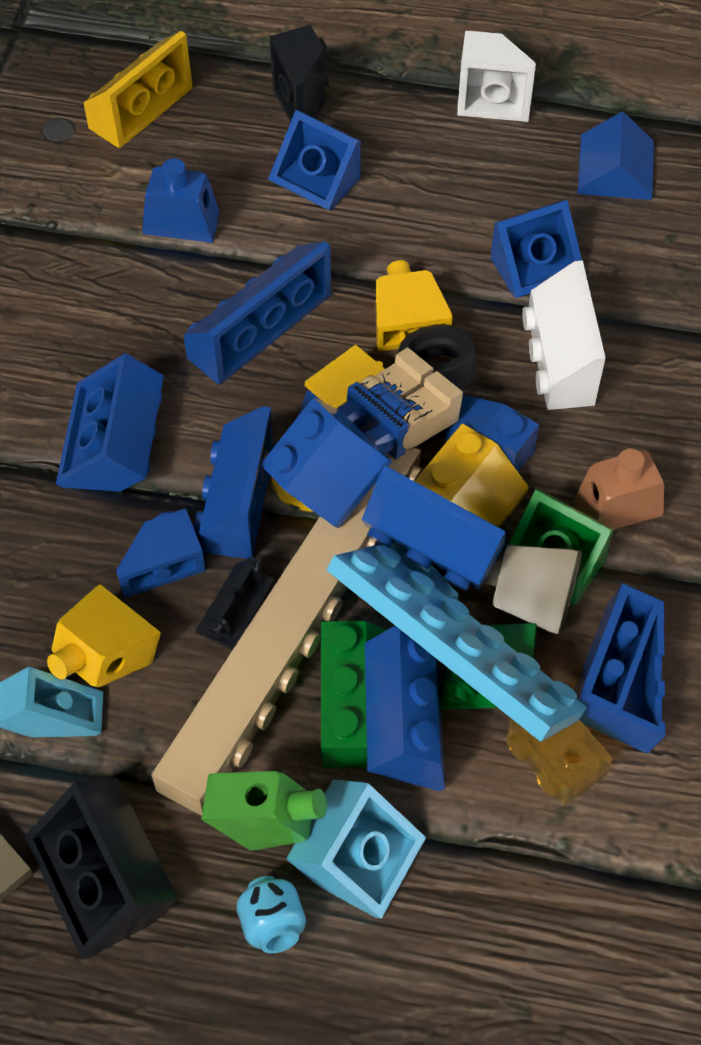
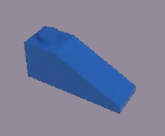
[436,395,539,472]

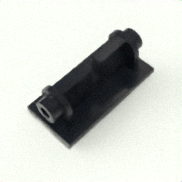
[195,557,275,650]

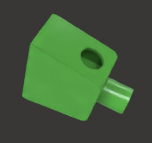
[201,771,327,851]

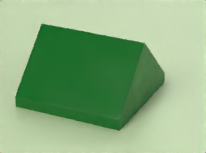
[501,488,614,606]

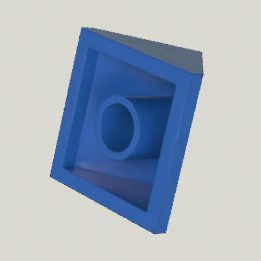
[268,110,361,211]
[577,111,654,200]
[491,200,582,298]

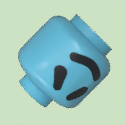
[236,876,306,953]

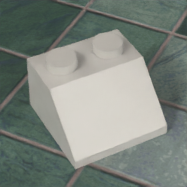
[457,30,536,122]

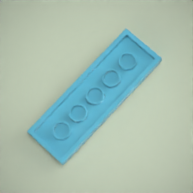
[326,545,587,742]

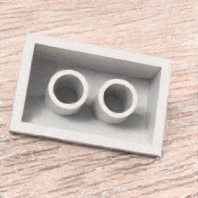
[522,261,605,410]

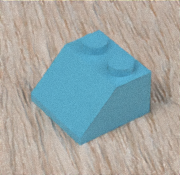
[286,779,426,919]

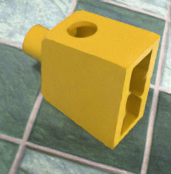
[376,260,452,352]
[47,584,161,687]

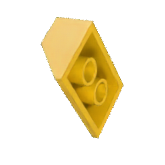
[83,31,193,149]
[415,424,529,572]

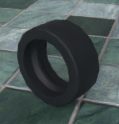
[398,325,476,389]

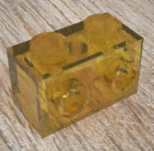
[506,718,613,806]

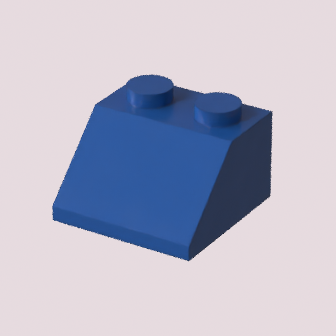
[260,397,393,528]

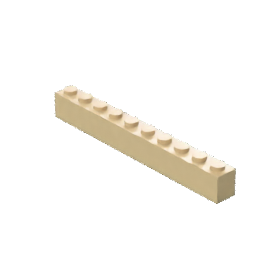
[151,447,423,816]

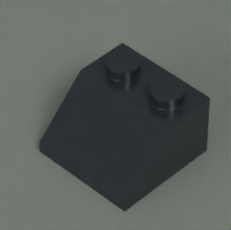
[269,25,329,123]

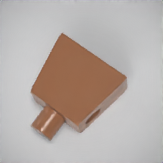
[573,449,664,529]

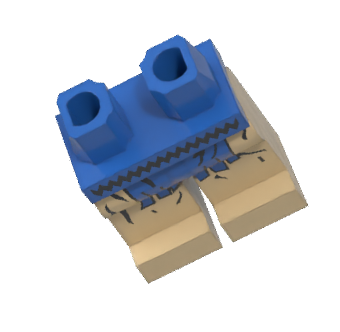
[336,347,463,460]

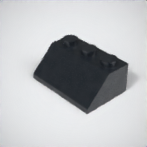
[24,778,178,959]

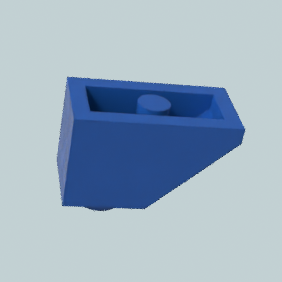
[116,508,206,598]

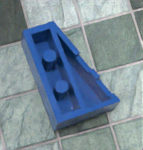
[574,583,665,754]

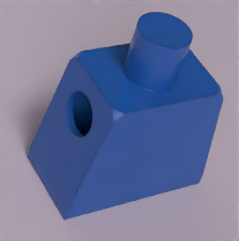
[142,158,220,243]

